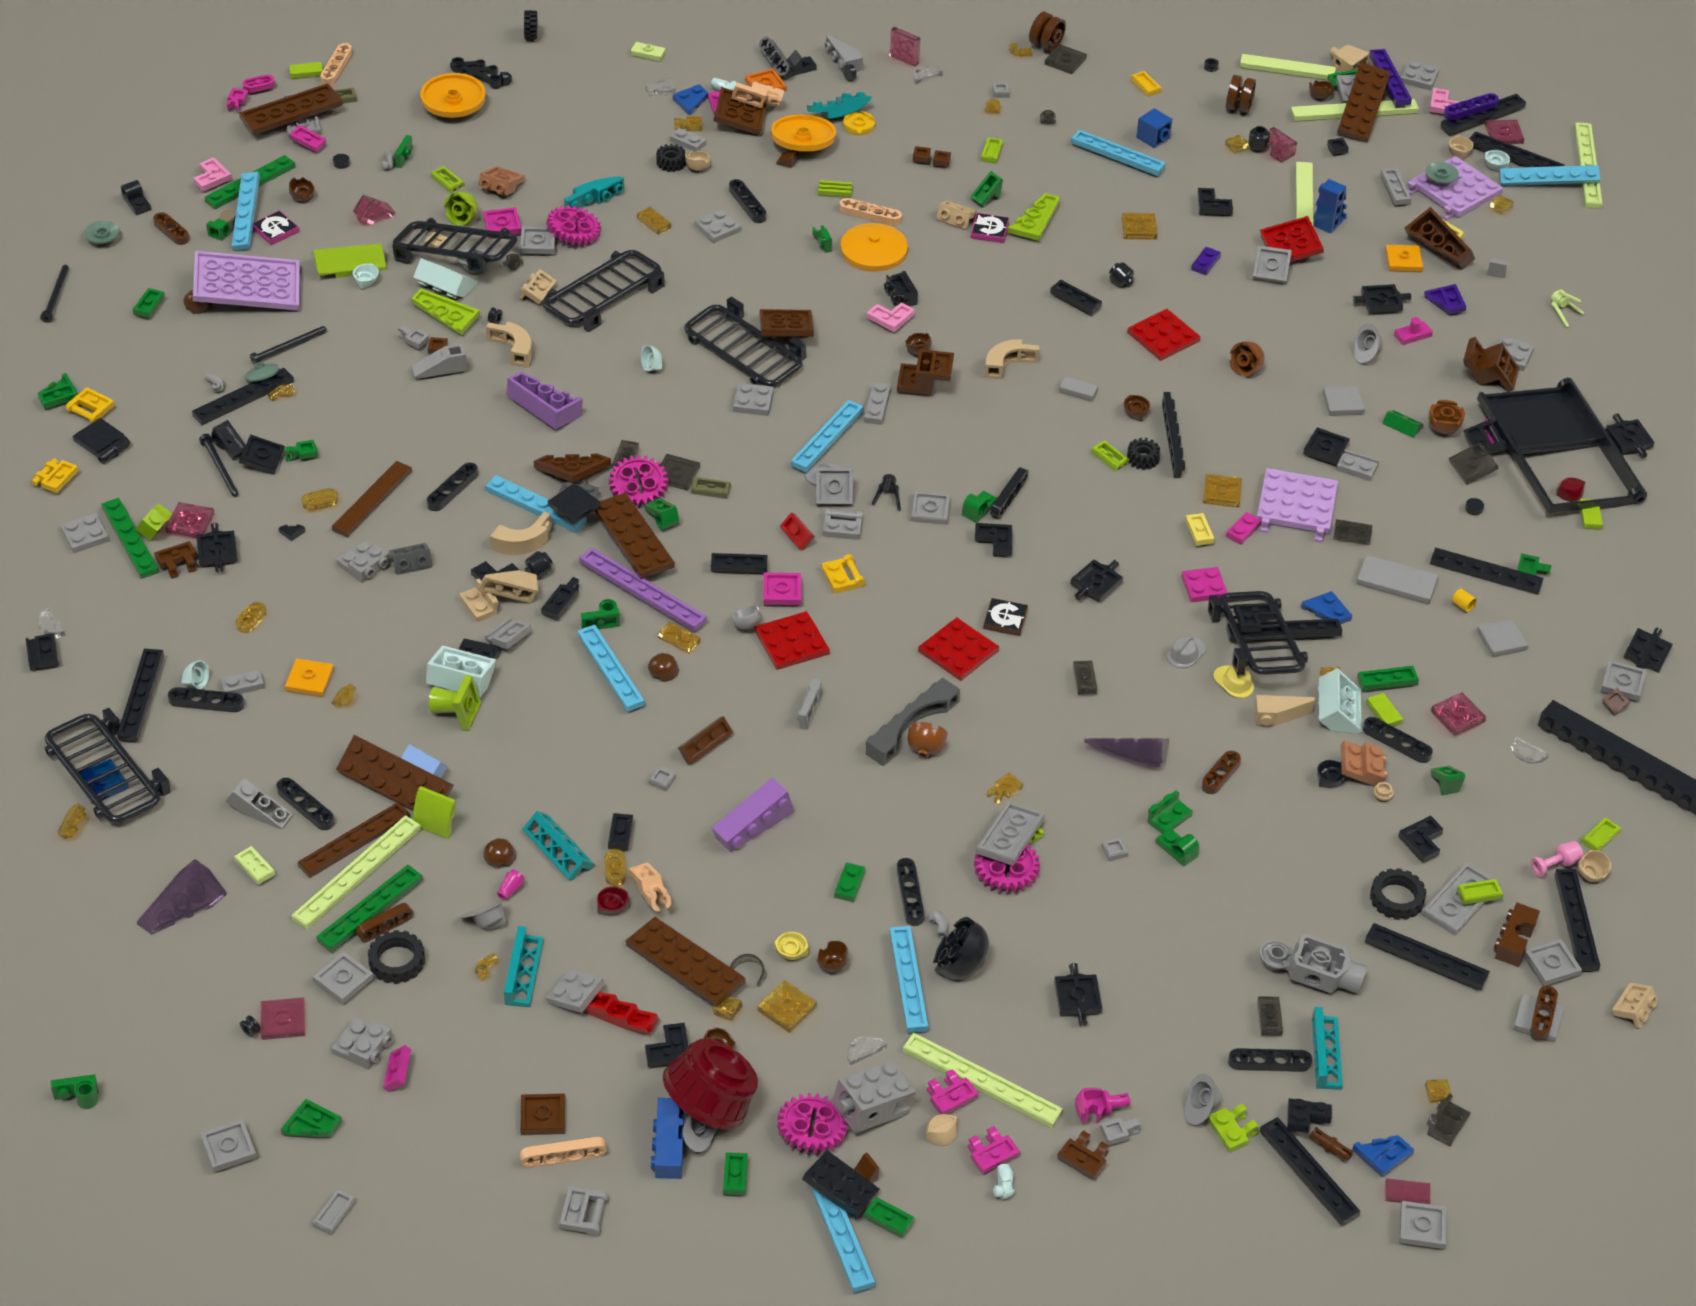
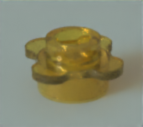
[985,99,1002,114]

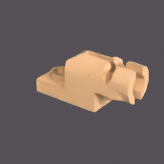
[731,81,784,108]
[629,862,671,911]

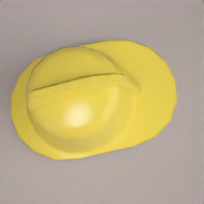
[1213,665,1254,698]

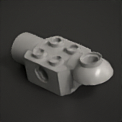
[1260,934,1367,994]

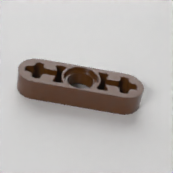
[153,212,189,245]
[1202,751,1241,794]
[356,903,414,942]
[1530,986,1558,1039]

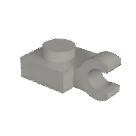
[398,325,430,349]
[1100,1118,1141,1145]

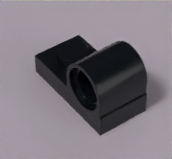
[121,180,151,216]
[211,420,246,459]

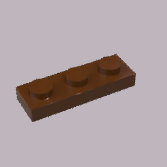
[678,716,734,764]

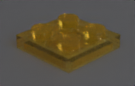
[1121,212,1157,240]
[1203,473,1242,508]
[757,980,817,1033]

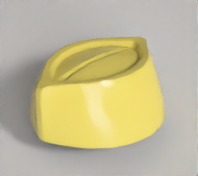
[774,932,809,960]

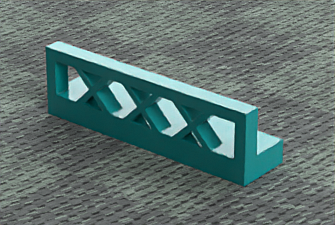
[522,811,595,880]
[504,926,544,1007]
[1312,1007,1343,1090]

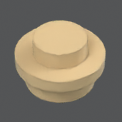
[1373,782,1394,801]

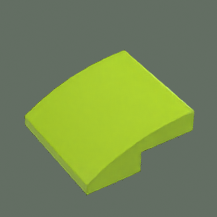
[413,786,456,839]

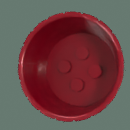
[662,1039,758,1130]

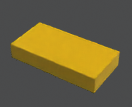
[1131,71,1162,97]

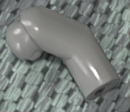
[382,150,394,170]
[206,373,224,392]
[928,910,948,939]

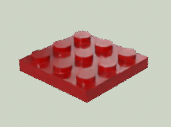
[1260,216,1324,262]
[1127,309,1201,361]
[755,611,830,670]
[918,617,999,681]

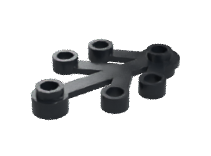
[450,57,502,89]

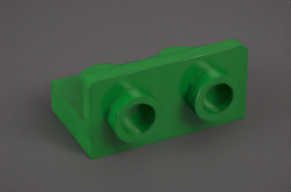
[1147,790,1193,834]

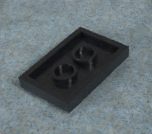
[802,1150,880,1219]

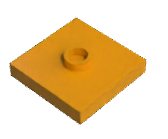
[1385,245,1423,272]
[285,658,334,697]

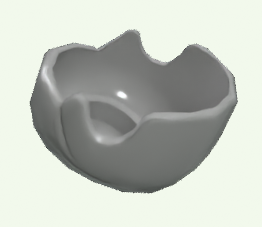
[732,606,761,630]

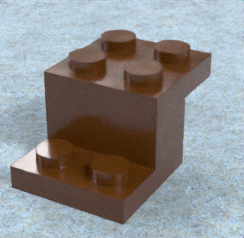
[1463,337,1519,392]
[897,349,954,395]

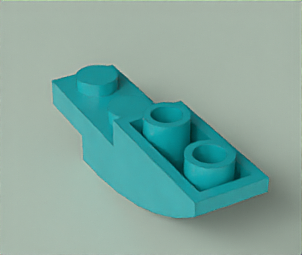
[807,92,872,118]
[564,176,624,209]

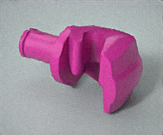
[1075,1088,1130,1124]

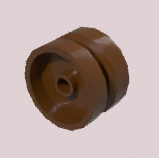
[1029,11,1066,52]
[1226,74,1256,114]

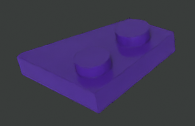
[1424,284,1466,314]

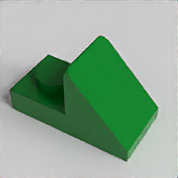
[970,171,1003,207]
[1431,766,1465,795]

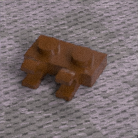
[154,541,197,578]
[1057,1130,1109,1180]

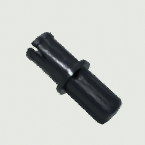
[96,436,131,464]

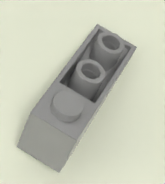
[824,35,863,72]
[411,343,467,379]
[226,778,293,829]

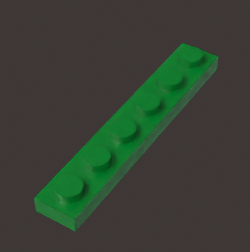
[204,155,296,210]
[101,498,159,579]
[316,864,423,953]

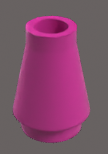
[497,869,525,901]

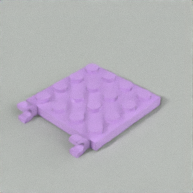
[1407,156,1503,221]
[1257,468,1338,543]

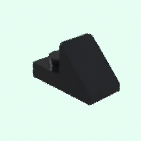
[783,50,817,76]

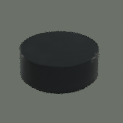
[843,64,857,81]
[333,154,350,169]
[1465,498,1484,515]

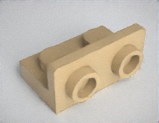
[936,200,977,229]
[519,269,557,305]
[459,579,499,622]
[1612,983,1657,1029]

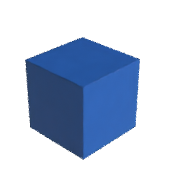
[1136,108,1173,148]

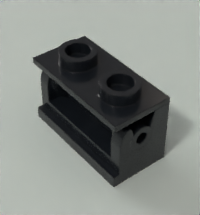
[884,271,918,307]

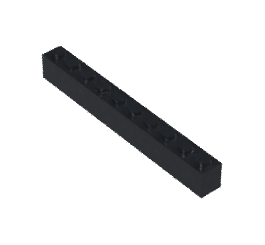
[1537,700,1696,815]

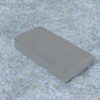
[1059,376,1098,401]
[312,1189,356,1235]

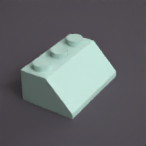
[413,258,479,299]
[426,645,496,698]
[1318,668,1362,733]

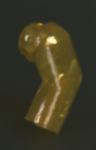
[1009,43,1032,57]
[268,384,295,401]
[474,953,499,979]

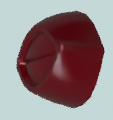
[1556,477,1586,502]
[597,886,628,915]

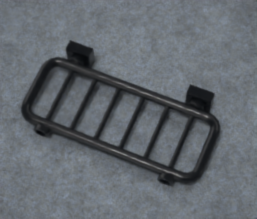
[392,218,518,273]
[543,250,665,332]
[684,296,806,387]
[1207,591,1308,675]
[44,708,171,823]

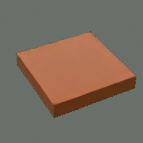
[745,69,787,91]

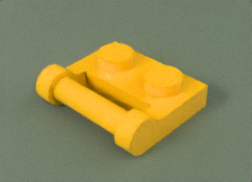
[66,387,115,423]
[821,554,866,594]

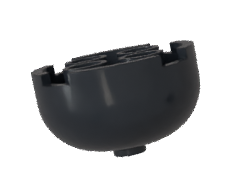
[933,917,989,980]

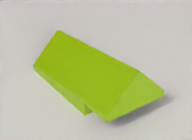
[312,243,387,279]

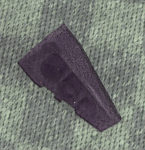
[1084,738,1169,767]
[137,859,227,935]

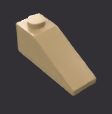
[478,570,538,603]
[1254,695,1315,726]

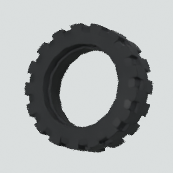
[1370,868,1426,920]
[368,930,425,984]

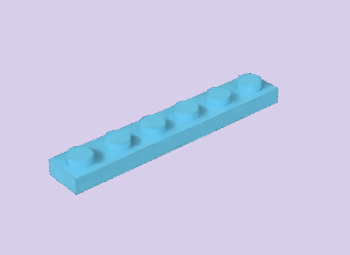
[1071,130,1166,176]
[1499,165,1600,186]
[231,172,260,251]
[791,400,863,473]
[485,475,586,533]
[577,625,645,712]
[889,926,928,1033]
[809,1185,875,1293]

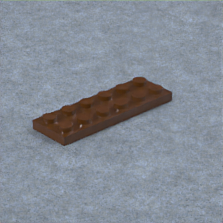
[1337,62,1391,143]
[239,83,343,135]
[594,492,675,579]
[336,735,454,810]
[626,917,746,1008]

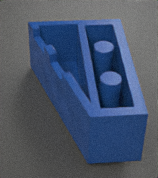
[1313,179,1347,234]
[651,1098,684,1179]

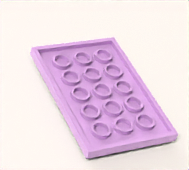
[193,251,300,310]

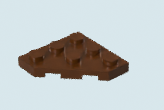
[534,453,611,483]

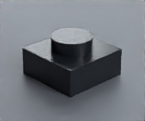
[1327,138,1349,155]

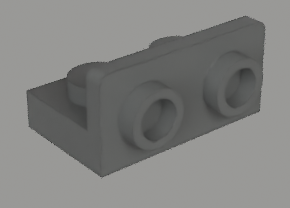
[389,543,432,574]

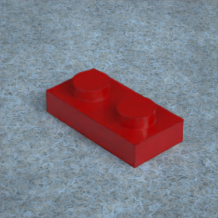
[780,512,815,550]

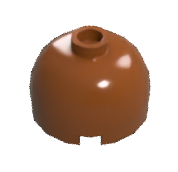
[1229,341,1265,377]
[1428,400,1465,434]
[907,722,948,758]

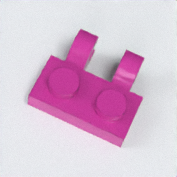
[926,1069,979,1114]
[967,1126,1020,1175]

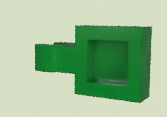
[812,225,832,253]
[284,440,318,461]
[1517,553,1551,575]

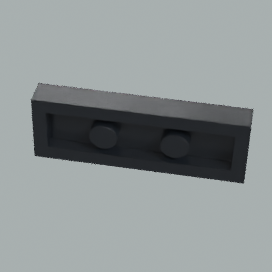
[1050,280,1102,315]
[711,553,768,573]

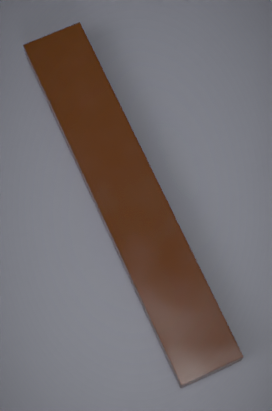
[332,461,412,537]
[298,802,410,878]

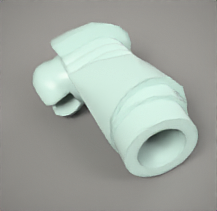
[711,78,736,91]
[993,1164,1015,1200]

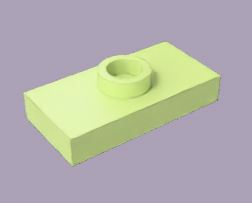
[631,42,666,62]
[234,846,275,885]

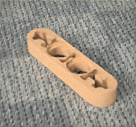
[320,43,352,86]
[839,198,902,226]
[520,1137,607,1167]

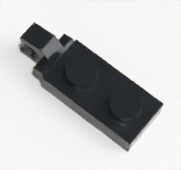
[541,577,580,620]

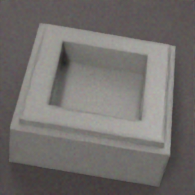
[992,83,1010,98]
[1487,259,1507,278]
[649,767,676,791]
[1102,838,1128,861]

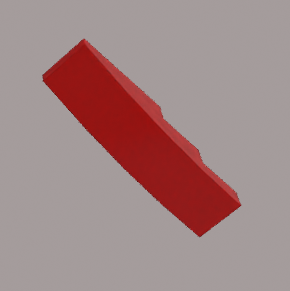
[583,992,659,1034]

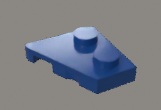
[673,84,708,115]
[1301,591,1352,624]
[1352,1135,1414,1177]

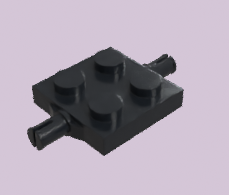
[1353,284,1411,313]
[1606,413,1655,459]
[196,523,238,573]
[1070,559,1123,602]
[1624,628,1673,673]
[1054,963,1102,1026]

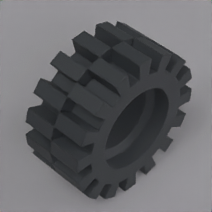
[524,10,538,39]
[656,144,686,172]
[1127,438,1160,470]

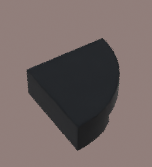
[279,524,306,541]

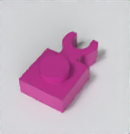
[226,88,249,111]

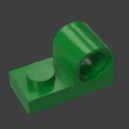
[962,490,997,523]
[644,498,679,531]
[580,599,620,630]
[1155,828,1199,867]
[51,1074,99,1109]

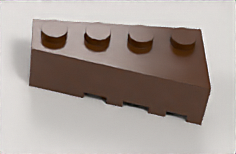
[1404,207,1475,269]

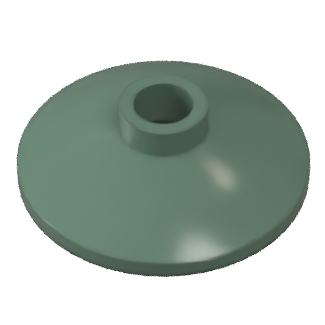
[1426,162,1459,184]
[84,221,119,244]
[244,362,279,382]

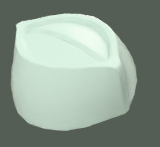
[1484,150,1510,171]
[353,263,379,289]
[641,345,662,371]
[181,660,209,689]

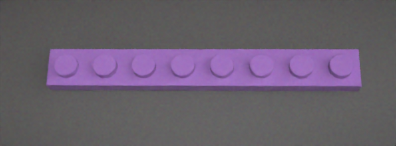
[579,548,707,632]

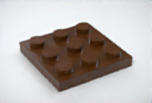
[713,87,767,135]
[759,309,814,338]

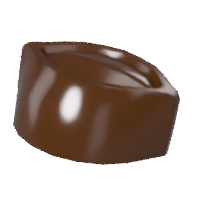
[1124,395,1150,421]

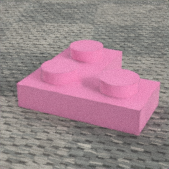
[1429,88,1463,114]
[194,158,232,191]
[866,303,915,332]

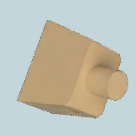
[1329,45,1370,72]

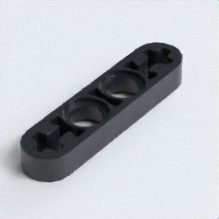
[759,37,794,79]
[729,179,767,223]
[427,462,478,511]
[990,467,1029,518]
[168,687,244,712]
[1363,717,1433,763]
[276,778,335,831]
[897,858,924,926]
[1228,1048,1312,1072]

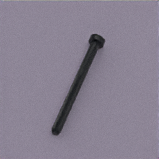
[40,264,69,323]
[250,326,327,364]
[199,434,238,497]

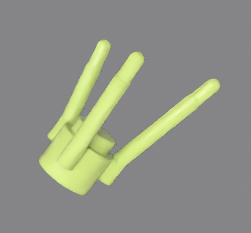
[1551,289,1584,327]

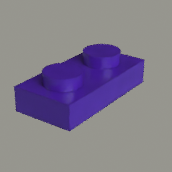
[1191,247,1221,276]

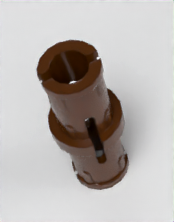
[1309,1127,1353,1163]

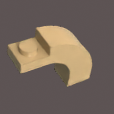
[486,321,532,368]
[984,339,1039,379]
[490,511,552,555]

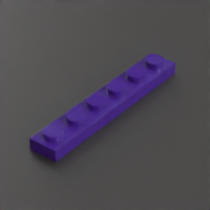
[1369,49,1412,106]

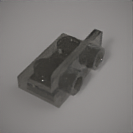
[1333,519,1373,545]
[1427,1094,1471,1147]

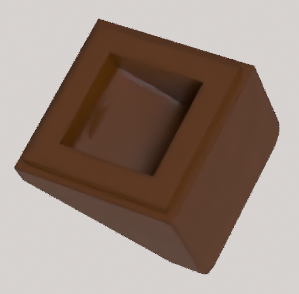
[776,150,798,168]
[854,1152,879,1183]

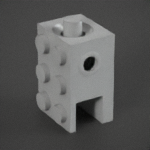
[832,1061,916,1133]

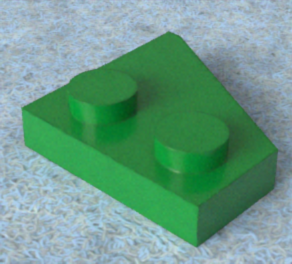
[37,373,78,409]
[281,1099,342,1138]

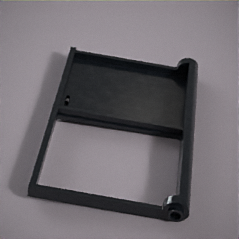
[1477,377,1647,513]

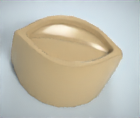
[1449,135,1473,160]
[925,1114,957,1146]

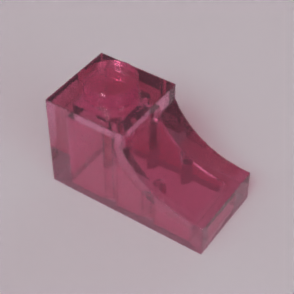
[1269,127,1297,163]
[353,195,395,224]

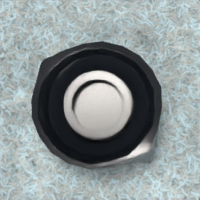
[1317,760,1346,788]

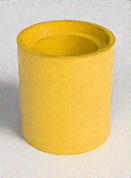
[1451,588,1477,612]

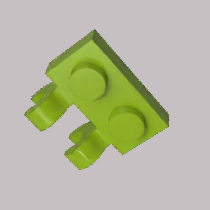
[1207,1104,1259,1153]

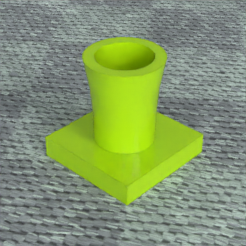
[429,675,481,731]

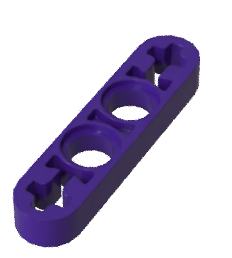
[1444,93,1499,120]

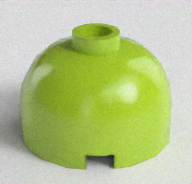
[444,191,478,226]

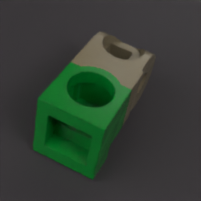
[206,210,235,241]

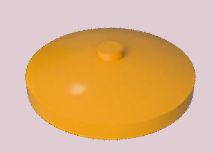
[420,73,486,118]
[771,114,836,151]
[840,223,908,271]

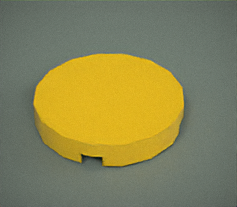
[843,111,875,135]

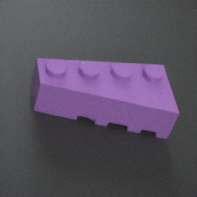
[506,371,583,430]
[712,777,794,852]

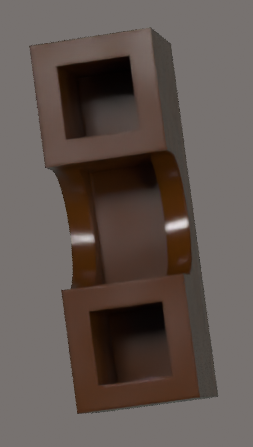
[1494,902,1540,967]

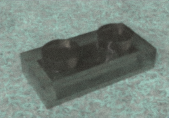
[612,440,639,469]
[1073,660,1097,695]
[1257,996,1283,1036]

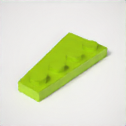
[1007,193,1060,241]
[411,288,480,335]

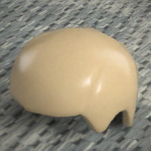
[685,150,711,171]
[1577,850,1611,882]

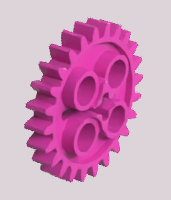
[546,205,601,246]
[609,455,668,508]
[974,844,1040,893]
[777,1093,848,1155]

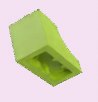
[135,503,173,541]

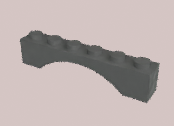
[865,677,960,766]

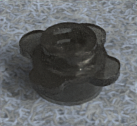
[1040,110,1056,125]
[503,254,523,270]

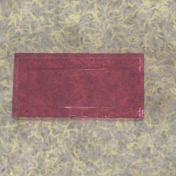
[1385,1178,1430,1204]

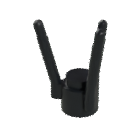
[872,474,901,511]

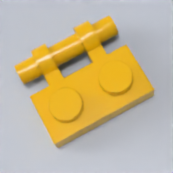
[31,458,79,494]

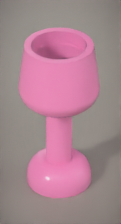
[1531,841,1583,877]

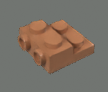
[478,166,525,196]
[1341,740,1387,786]

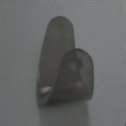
[730,954,767,987]

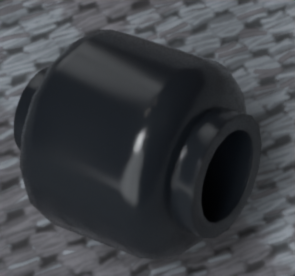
[1248,126,1270,151]
[1109,262,1134,288]
[524,551,553,579]

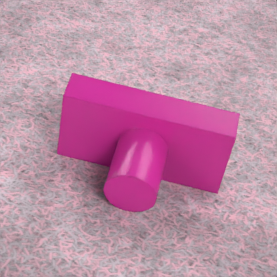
[1394,317,1433,345]

